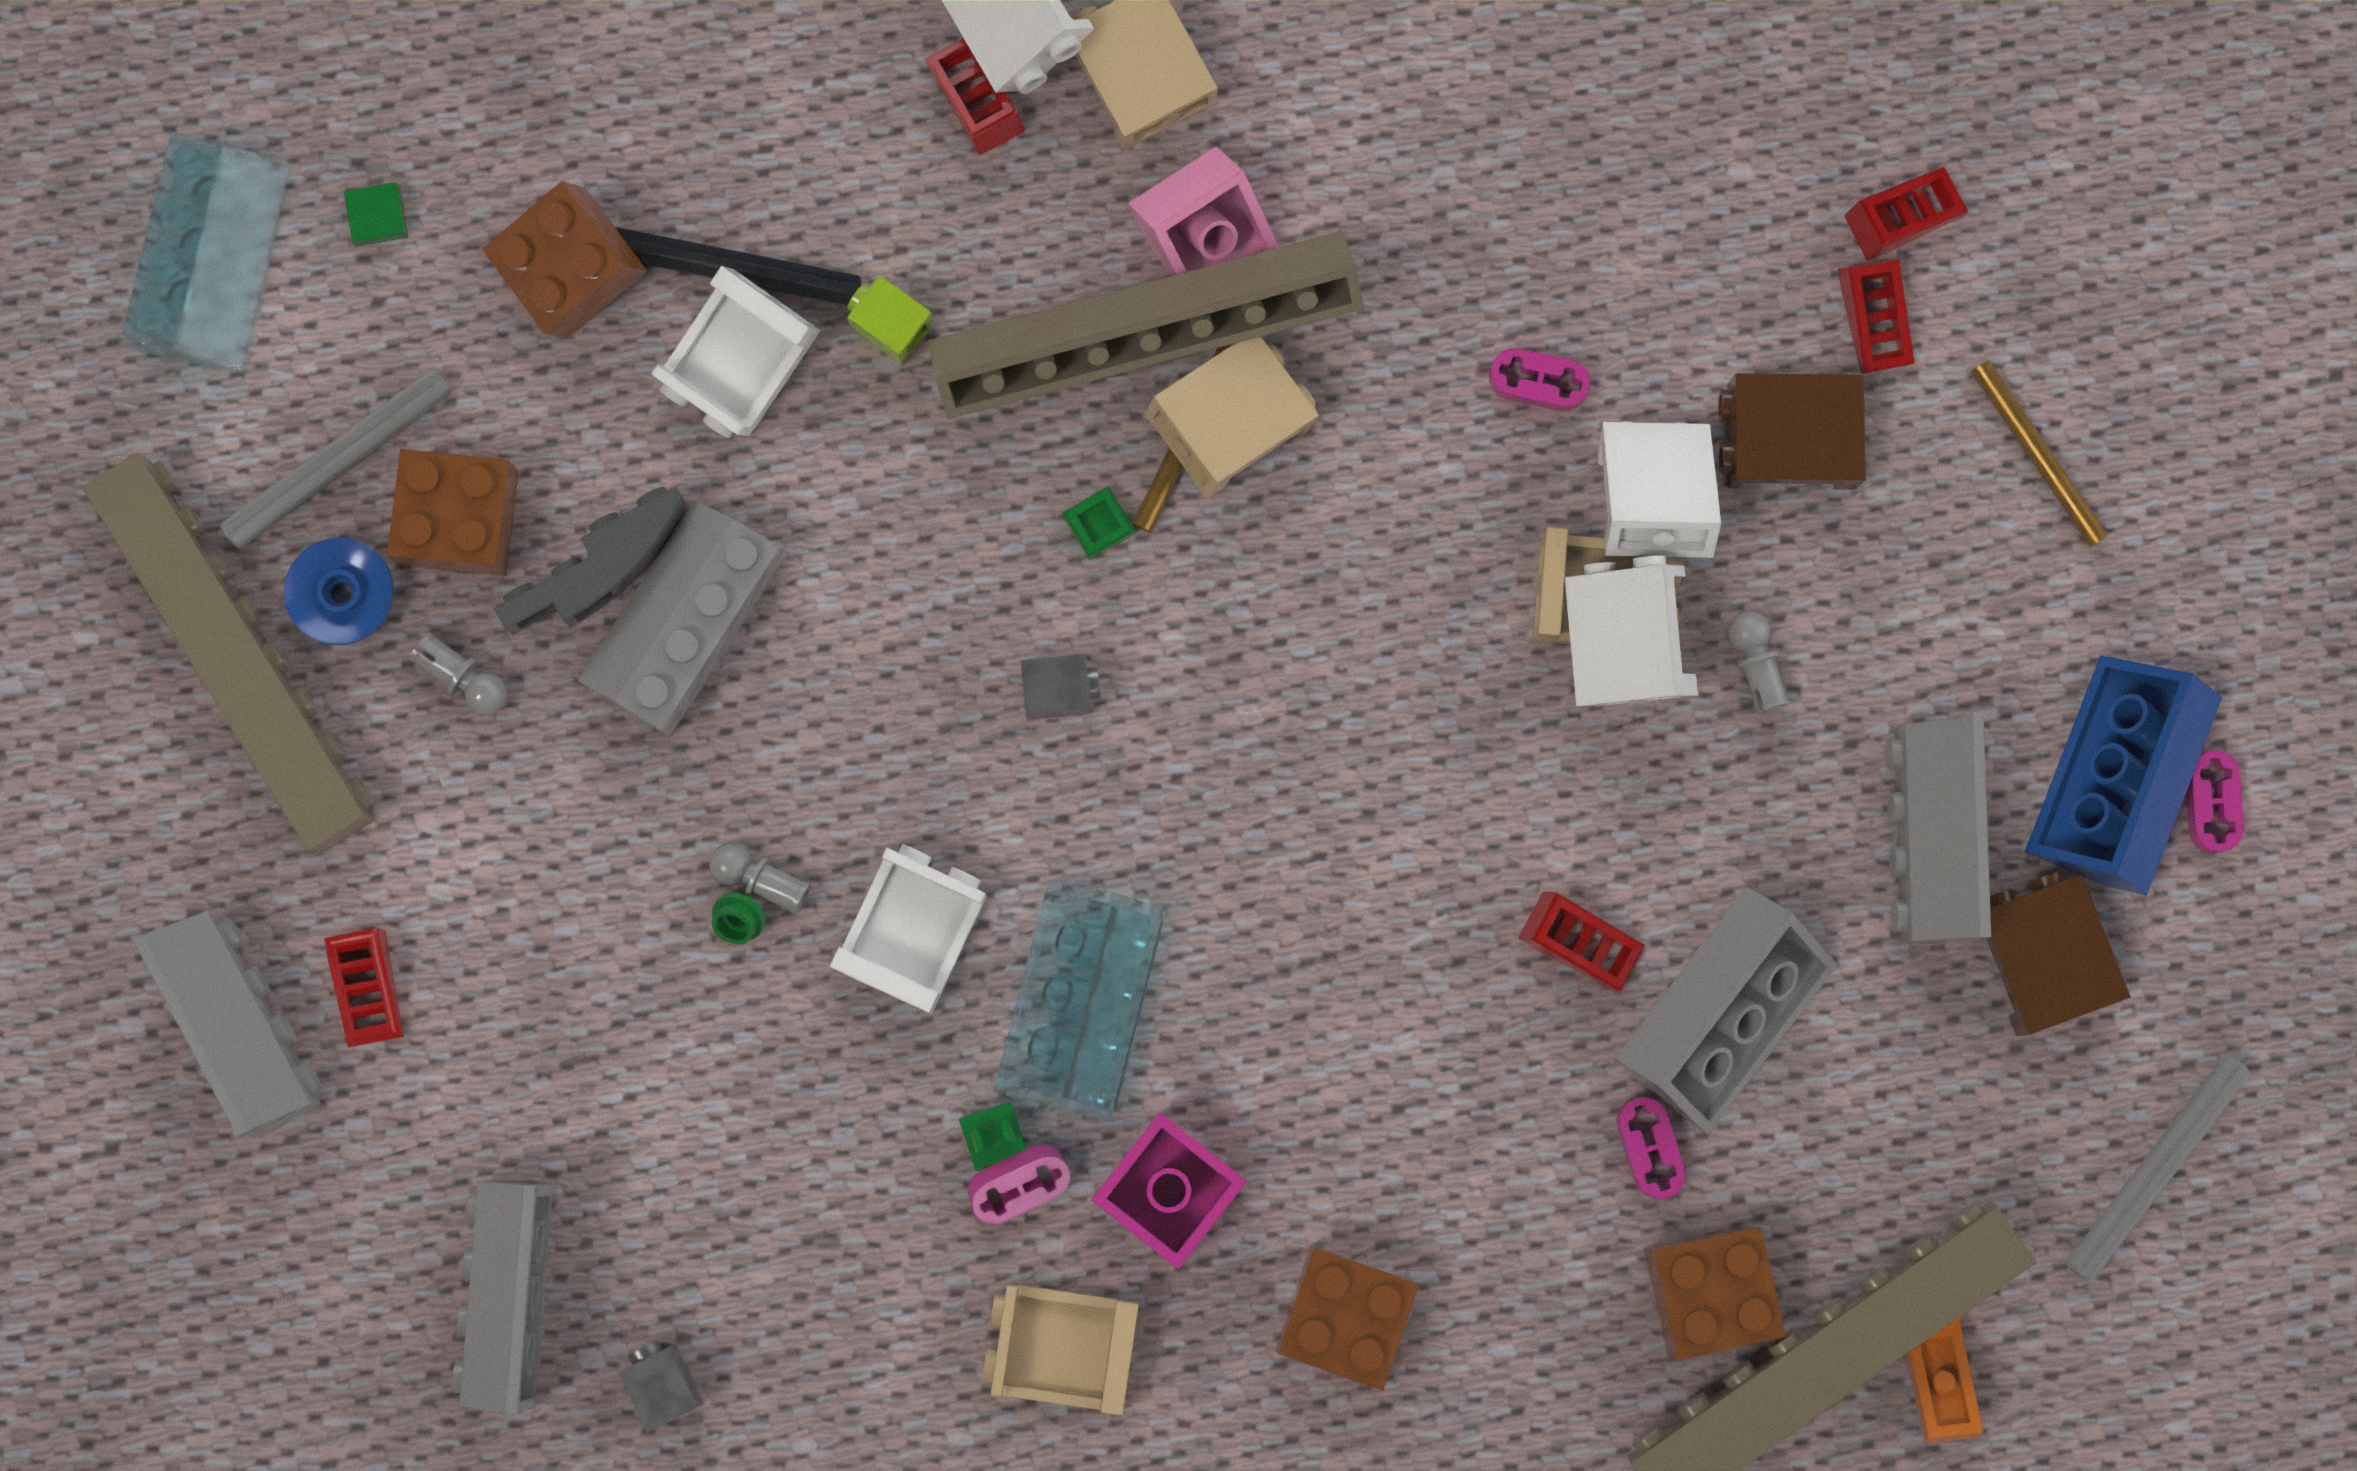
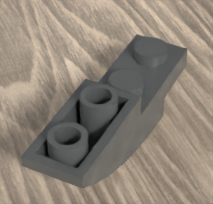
[494,487,687,635]

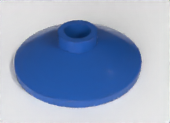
[284,537,394,645]

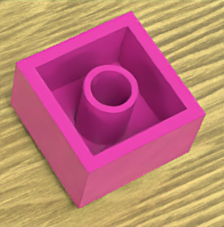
[1091,1112,1247,1270]

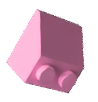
[1128,147,1279,276]

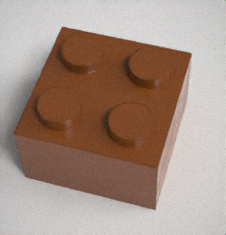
[482,181,648,338]
[387,449,519,577]
[1644,1226,1786,1360]
[1275,1246,1419,1391]

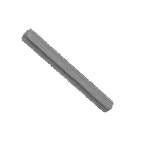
[220,370,451,548]
[2066,1056,2250,1281]

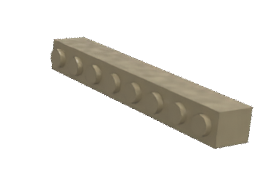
[928,231,1364,419]
[82,452,375,855]
[1628,1202,2037,1471]

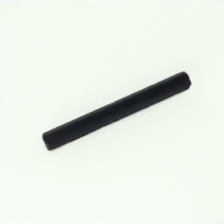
[614,226,862,305]

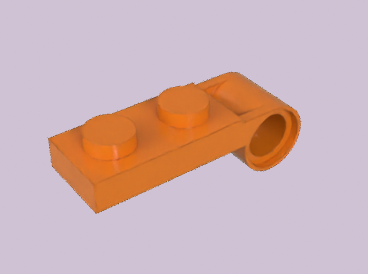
[1906,1316,1984,1444]

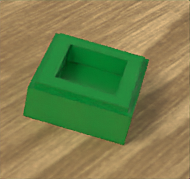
[344,182,409,247]
[1062,486,1135,561]

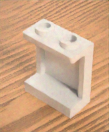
[942,0,1094,94]
[651,266,821,438]
[1597,422,1721,558]
[1565,555,1698,706]
[830,844,987,1015]

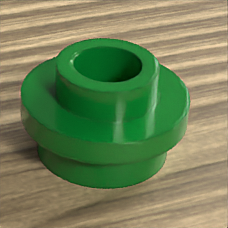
[712,892,766,945]

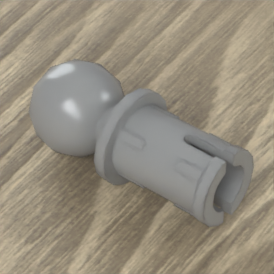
[1728,611,1790,714]
[409,632,507,715]
[709,843,812,915]

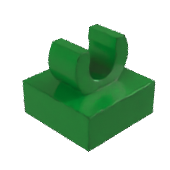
[959,1101,1026,1171]

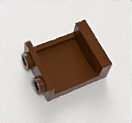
[1718,373,1866,490]
[1986,870,2131,1037]

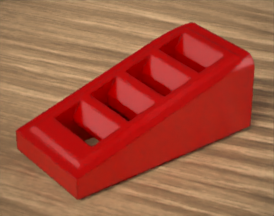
[925,38,1025,155]
[1844,167,1968,261]
[1838,259,1915,374]
[1519,892,1645,993]
[324,928,404,1048]

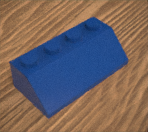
[2025,655,2222,896]

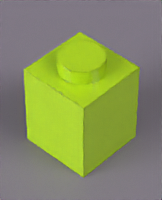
[847,275,934,366]

